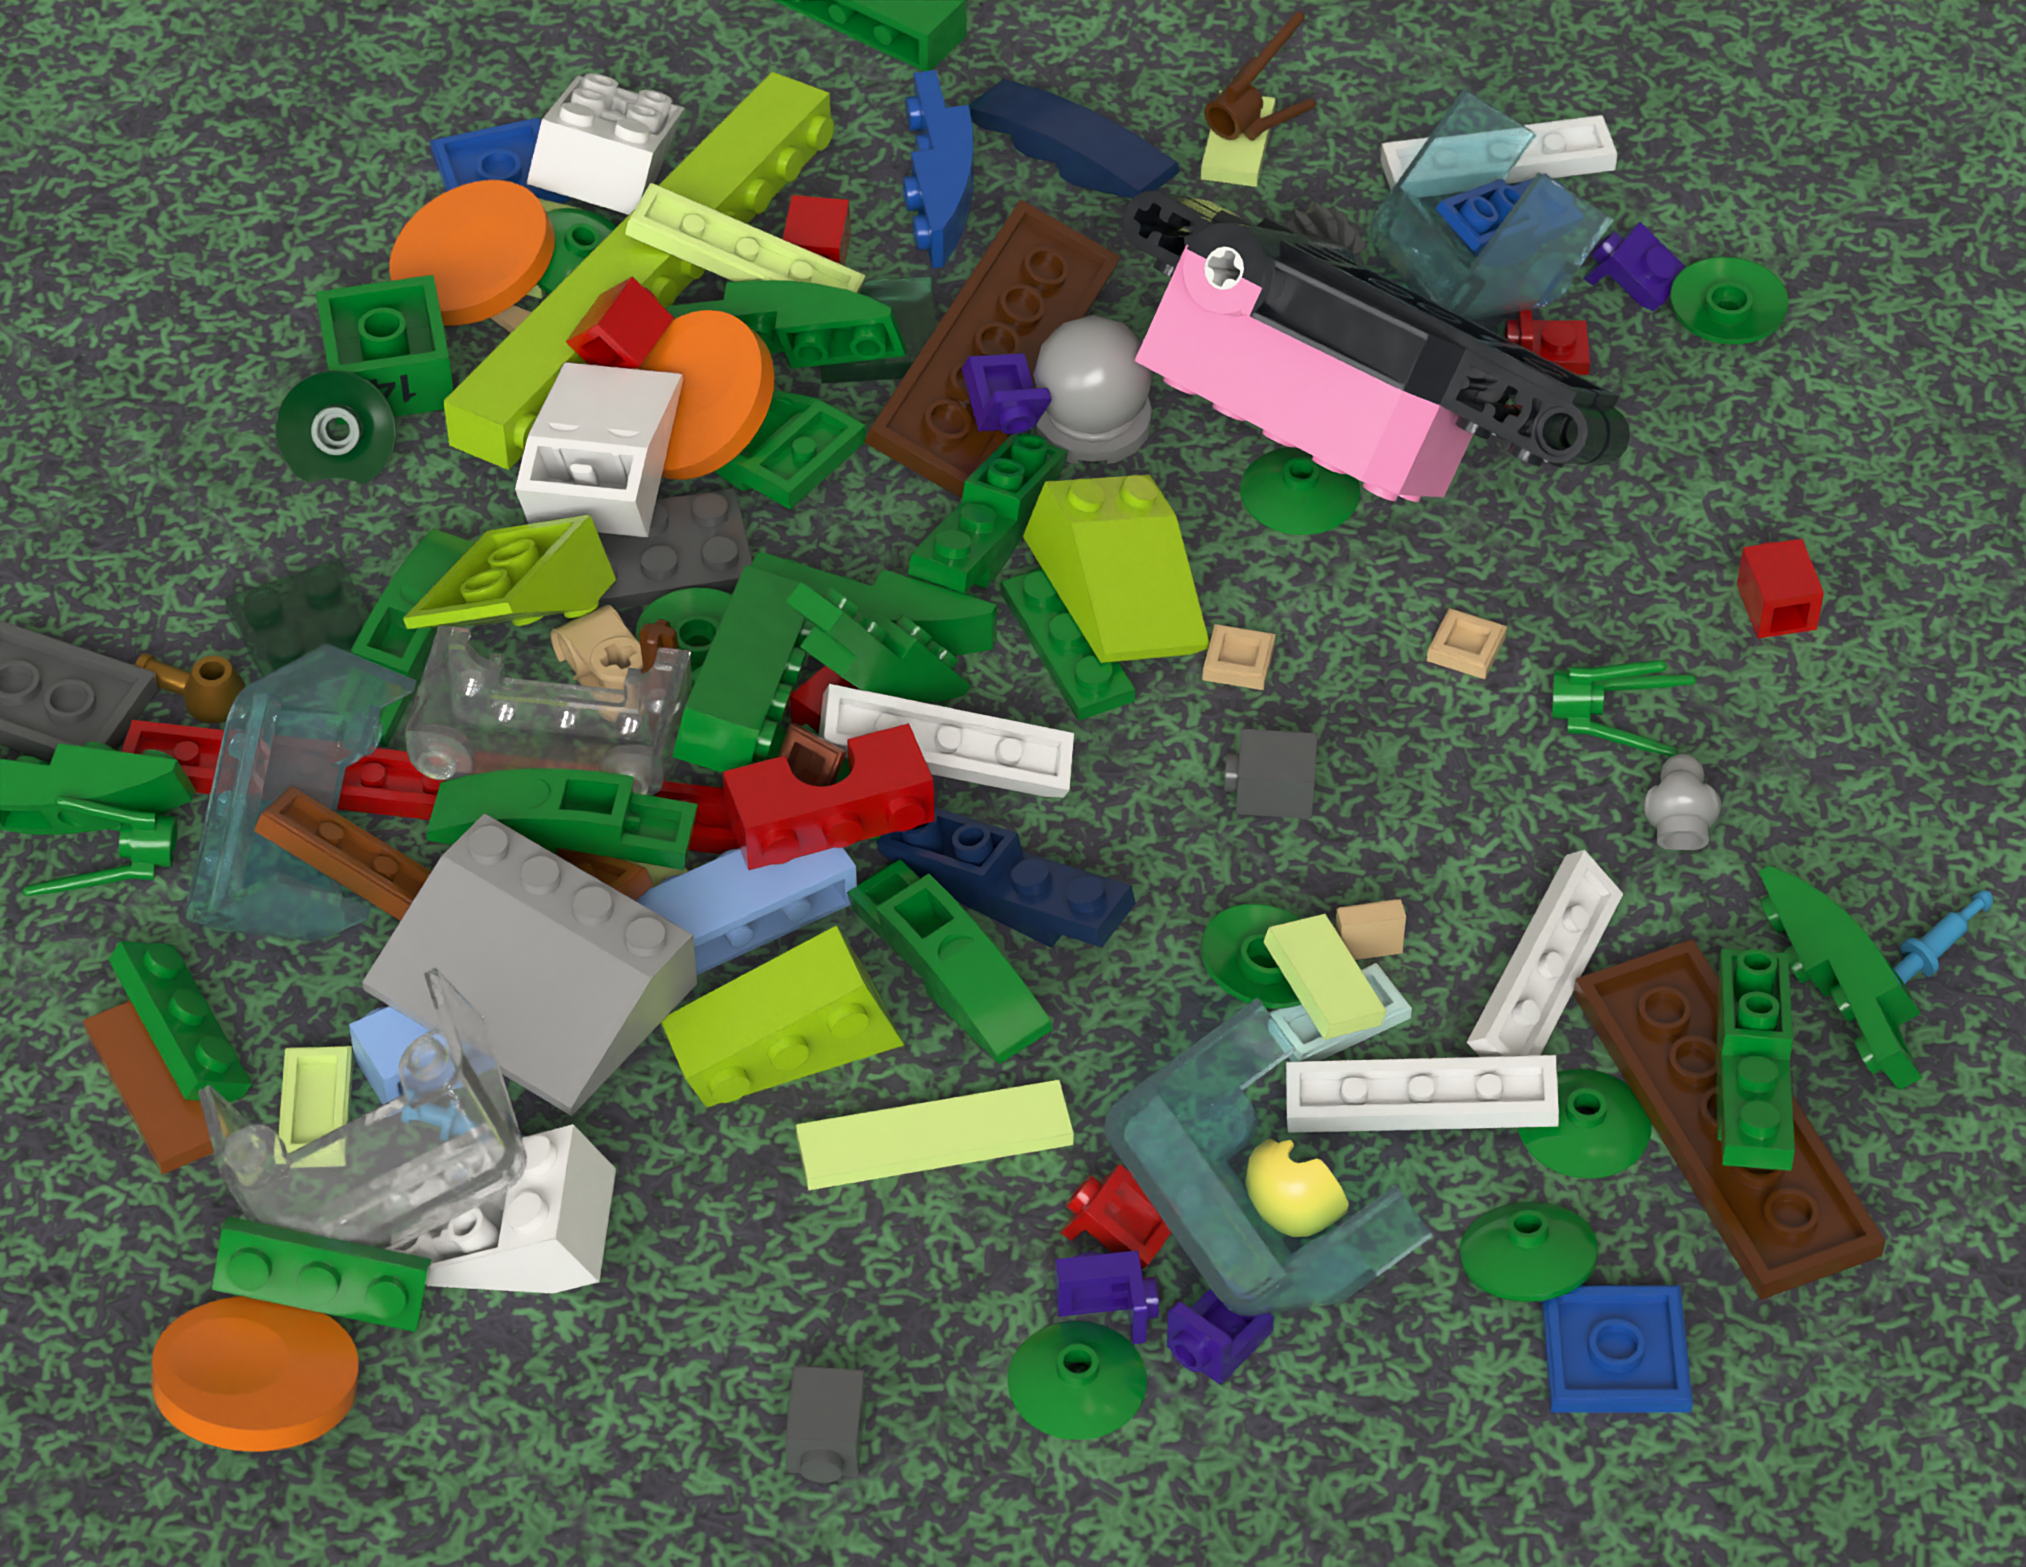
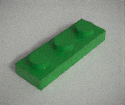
[1001,567,1135,721]
[108,941,252,1102]
[212,1216,432,1332]

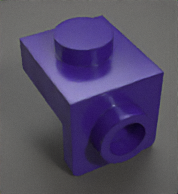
[1583,222,1686,311]
[962,353,1052,434]
[1055,1251,1159,1344]
[1167,1278,1274,1385]

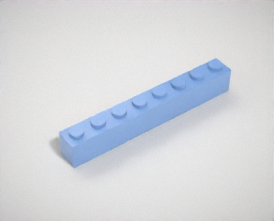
[349,848,857,1116]

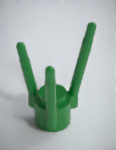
[1552,660,1697,757]
[22,795,178,896]

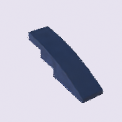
[969,79,1180,199]

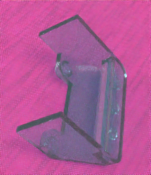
[1370,89,1613,320]
[186,644,416,942]
[1105,998,1433,1316]

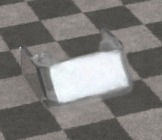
[198,967,527,1250]

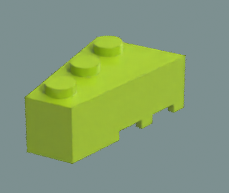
[661,925,904,1108]

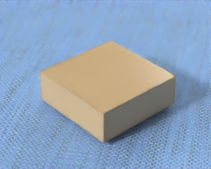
[1427,608,1507,679]
[1202,624,1276,690]
[1335,899,1406,960]

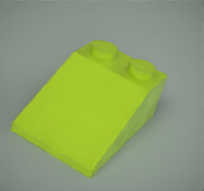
[1023,474,1210,663]
[403,514,616,630]

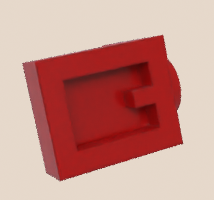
[1504,298,1590,375]
[1060,1164,1183,1270]

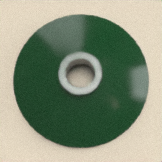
[275,370,396,485]

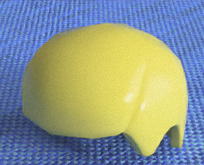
[1245,1139,1349,1237]

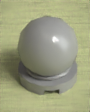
[1033,315,1153,464]

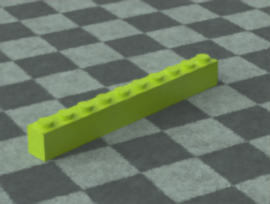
[444,72,834,470]

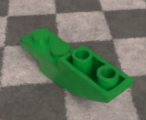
[667,280,907,369]
[908,434,1068,594]
[327,528,475,747]
[750,551,997,656]
[786,582,971,703]
[0,742,196,835]
[426,768,697,870]
[847,859,1053,1064]
[1758,865,1923,1090]
[1716,948,1795,1171]

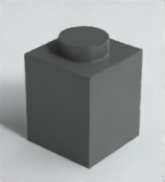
[1224,729,1318,819]
[785,1366,866,1483]

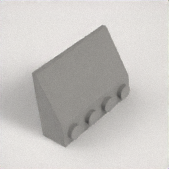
[362,813,697,1116]

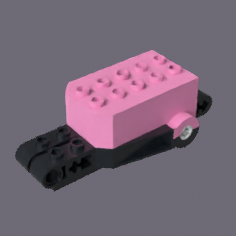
[1123,191,1630,502]

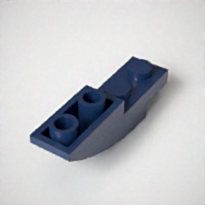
[877,807,1136,948]

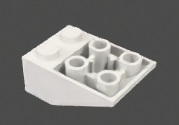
[527,74,685,215]
[515,362,683,537]
[387,1124,616,1293]

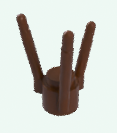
[1204,11,1316,141]

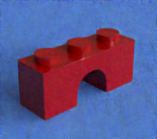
[723,723,935,871]

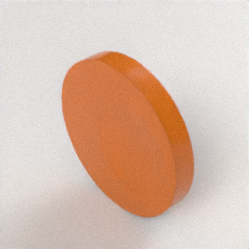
[389,180,555,326]
[636,310,774,480]
[151,1296,359,1452]

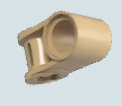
[550,605,648,719]

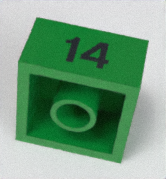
[315,275,453,425]

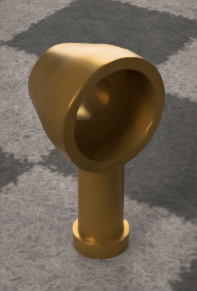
[135,653,248,723]

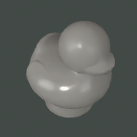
[1643,754,1722,850]

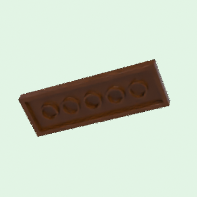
[864,199,1121,499]
[1573,939,1886,1300]

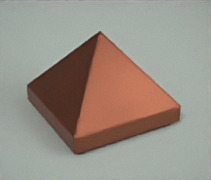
[777,723,847,786]

